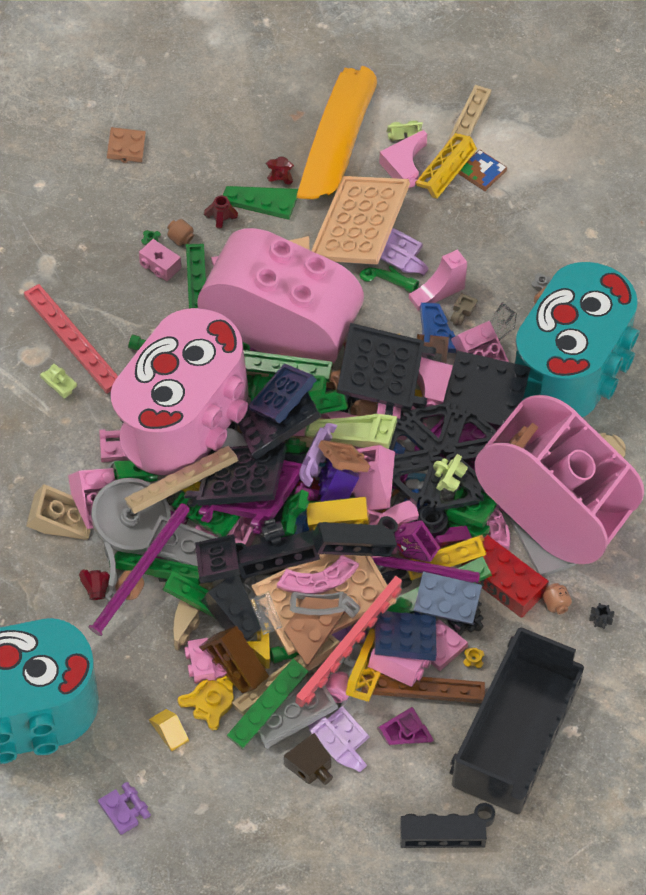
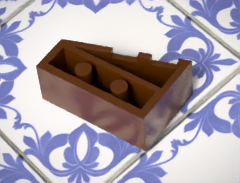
[199,626,269,694]

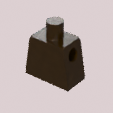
[284,733,333,785]

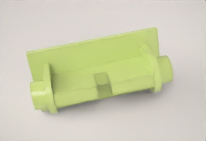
[386,121,423,141]

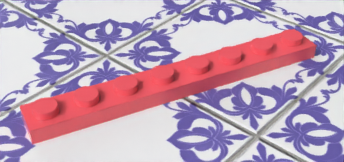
[24,284,118,394]
[295,576,402,707]

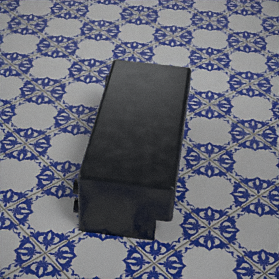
[449,627,584,814]

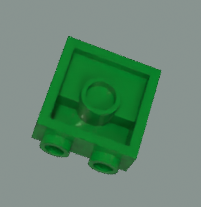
[445,487,497,528]

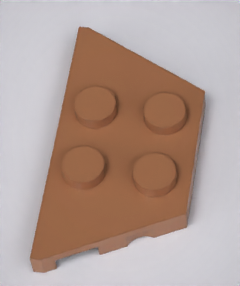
[284,597,345,667]

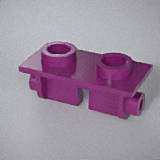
[295,483,321,502]

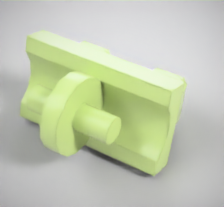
[40,364,77,398]
[433,454,468,492]

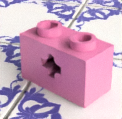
[139,239,181,281]

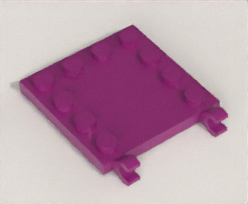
[199,460,302,534]

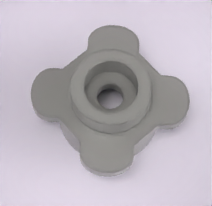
[531,273,552,291]

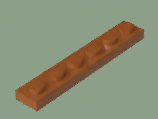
[361,673,485,703]

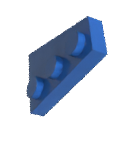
[420,302,457,354]

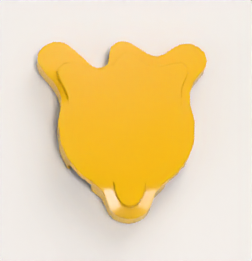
[178,676,234,730]

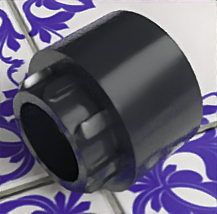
[414,505,448,539]

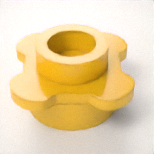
[463,648,484,668]

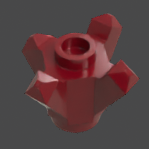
[265,156,294,185]
[204,195,238,229]
[79,569,110,600]

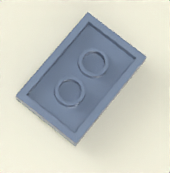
[414,572,482,625]

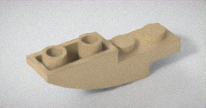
[173,582,214,651]

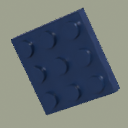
[248,363,317,424]
[374,610,437,661]

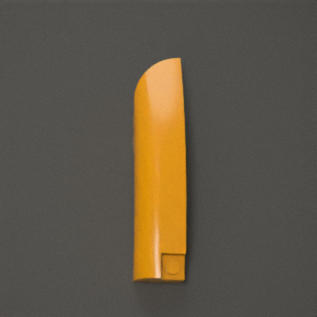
[297,66,377,199]

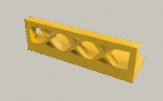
[415,133,477,199]
[408,535,487,580]
[346,628,381,702]

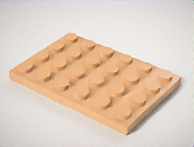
[311,176,410,264]
[251,554,396,656]

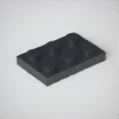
[195,534,240,584]

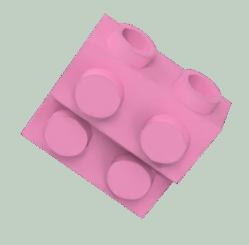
[184,638,227,684]

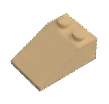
[26,484,91,540]

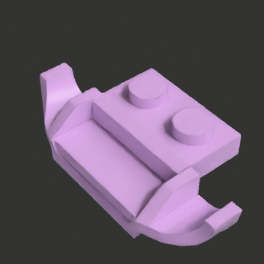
[380,228,429,276]
[299,423,337,487]
[308,706,370,773]

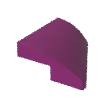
[435,526,472,549]
[377,707,434,745]

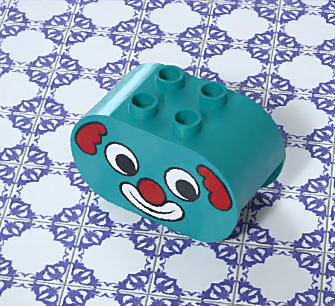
[515,262,640,418]
[0,618,99,764]

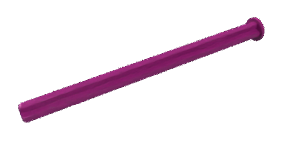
[88,503,190,636]
[372,557,480,583]

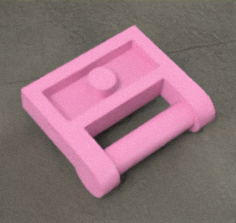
[99,429,129,462]

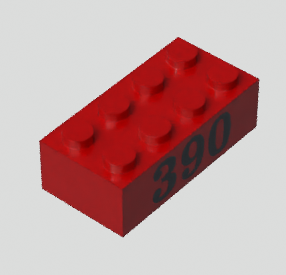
[461,535,549,618]

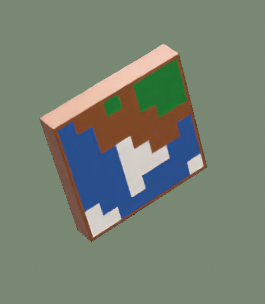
[458,149,507,191]

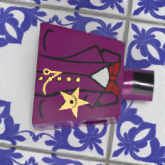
[394,521,440,562]

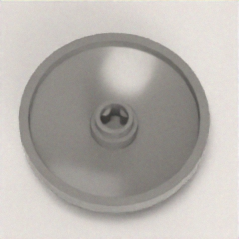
[91,478,170,553]

